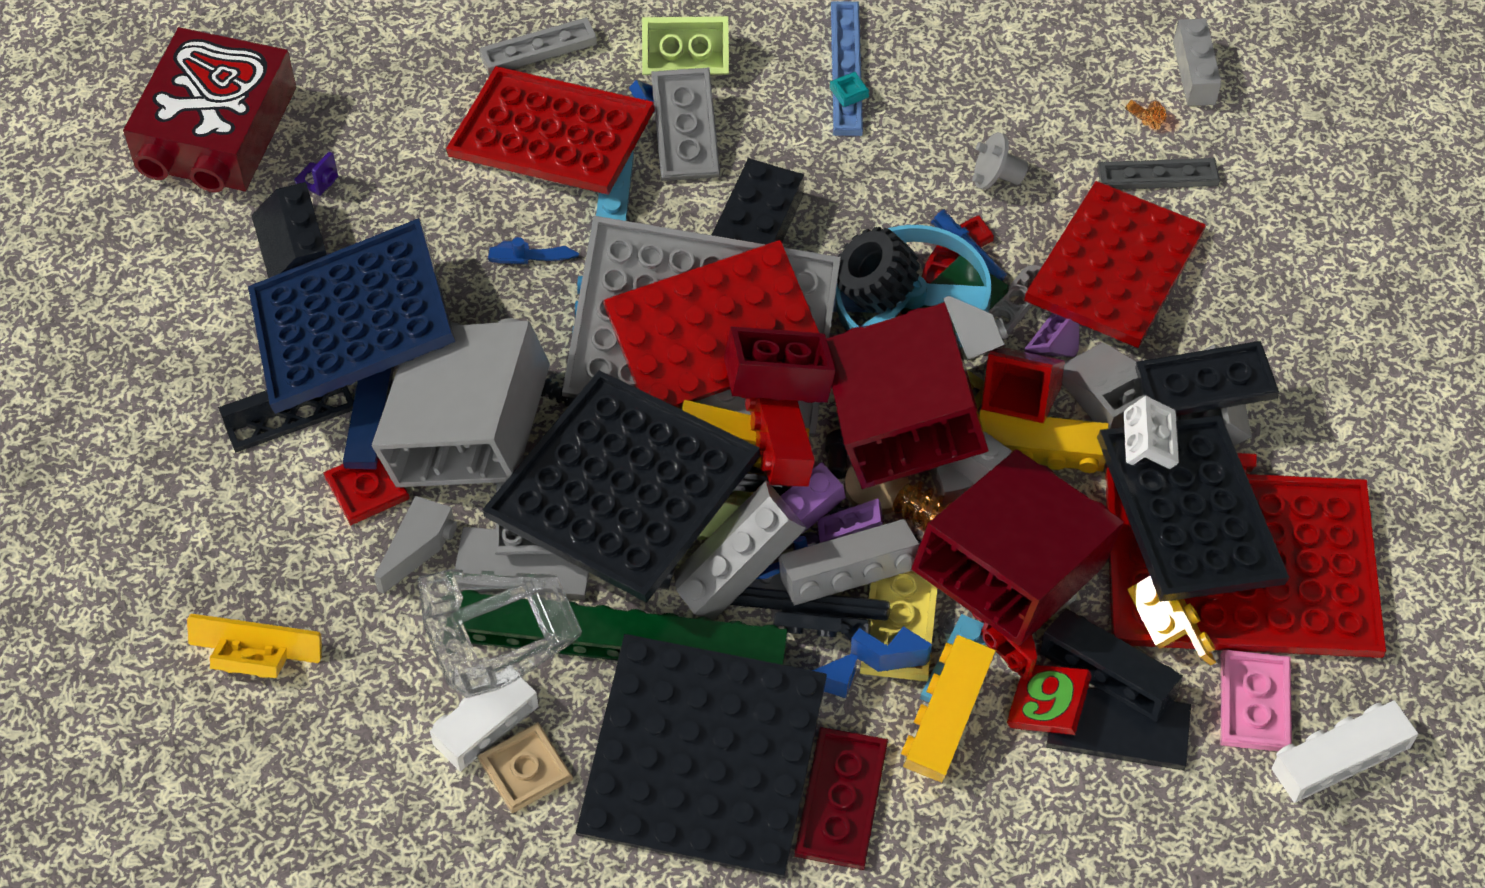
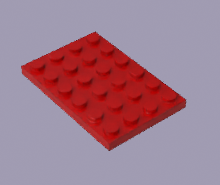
[446,66,655,195]
[1024,181,1206,348]
[603,240,819,408]

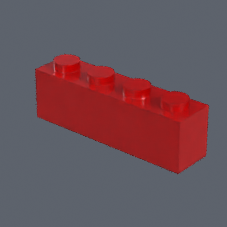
[745,397,815,487]

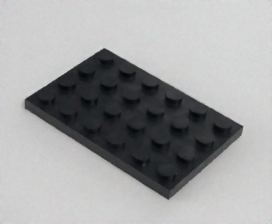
[1097,415,1289,602]

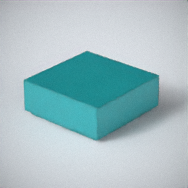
[830,72,869,108]

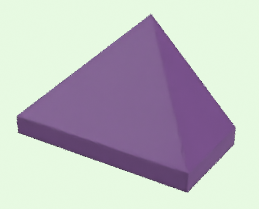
[1024,313,1079,357]
[818,498,883,543]

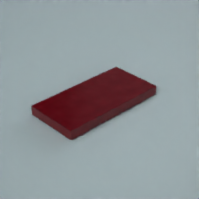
[794,727,888,870]

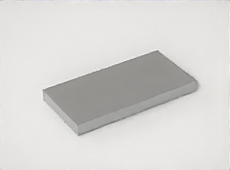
[651,68,720,181]
[452,527,589,600]

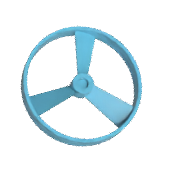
[835,225,991,348]

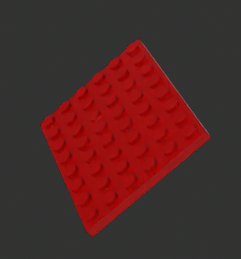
[1105,468,1386,658]

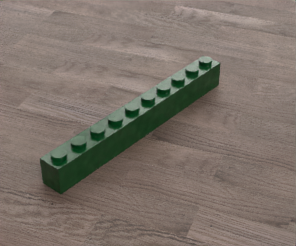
[444,590,787,665]

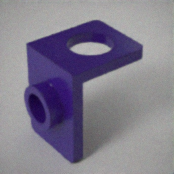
[294,151,338,196]

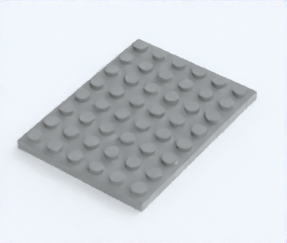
[562,216,841,438]

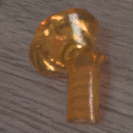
[1125,99,1167,130]

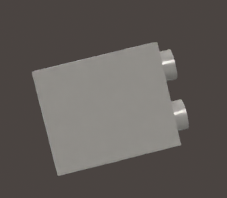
[371,318,550,487]

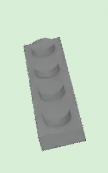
[479,17,597,76]

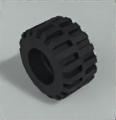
[837,227,920,313]

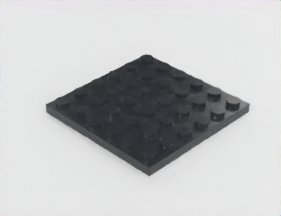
[482,370,761,603]
[575,634,827,878]

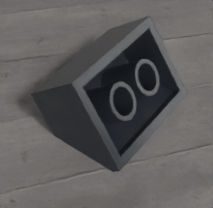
[251,182,327,278]

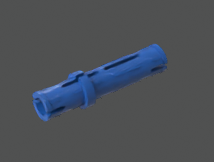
[931,209,1008,281]

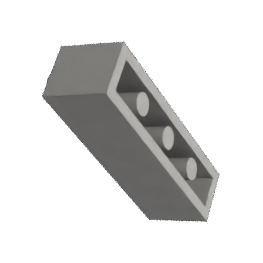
[779,519,919,606]

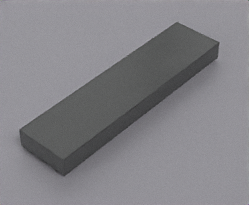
[1097,158,1220,190]

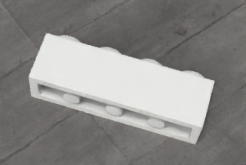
[1272,700,1418,803]

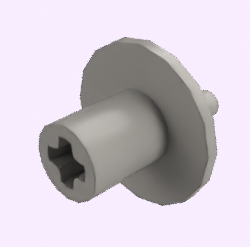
[972,132,1028,190]

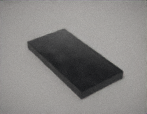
[1135,341,1279,416]
[1046,688,1191,770]

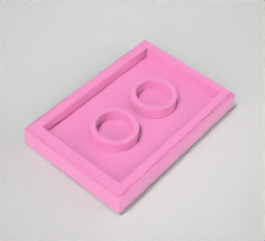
[1220,650,1292,751]

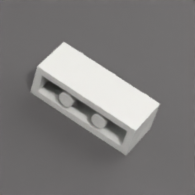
[430,666,539,772]

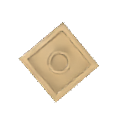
[477,722,573,814]

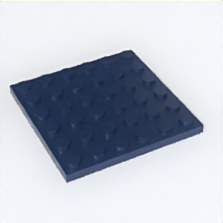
[248,218,456,414]

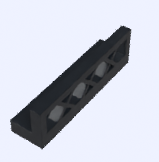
[218,385,354,453]

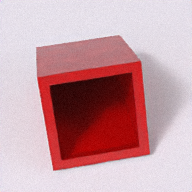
[981,347,1065,424]

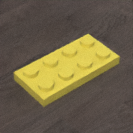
[860,571,938,682]

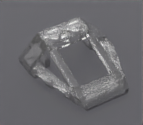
[418,569,582,698]

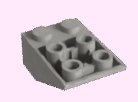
[1062,342,1144,429]

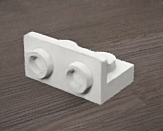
[1124,395,1179,469]

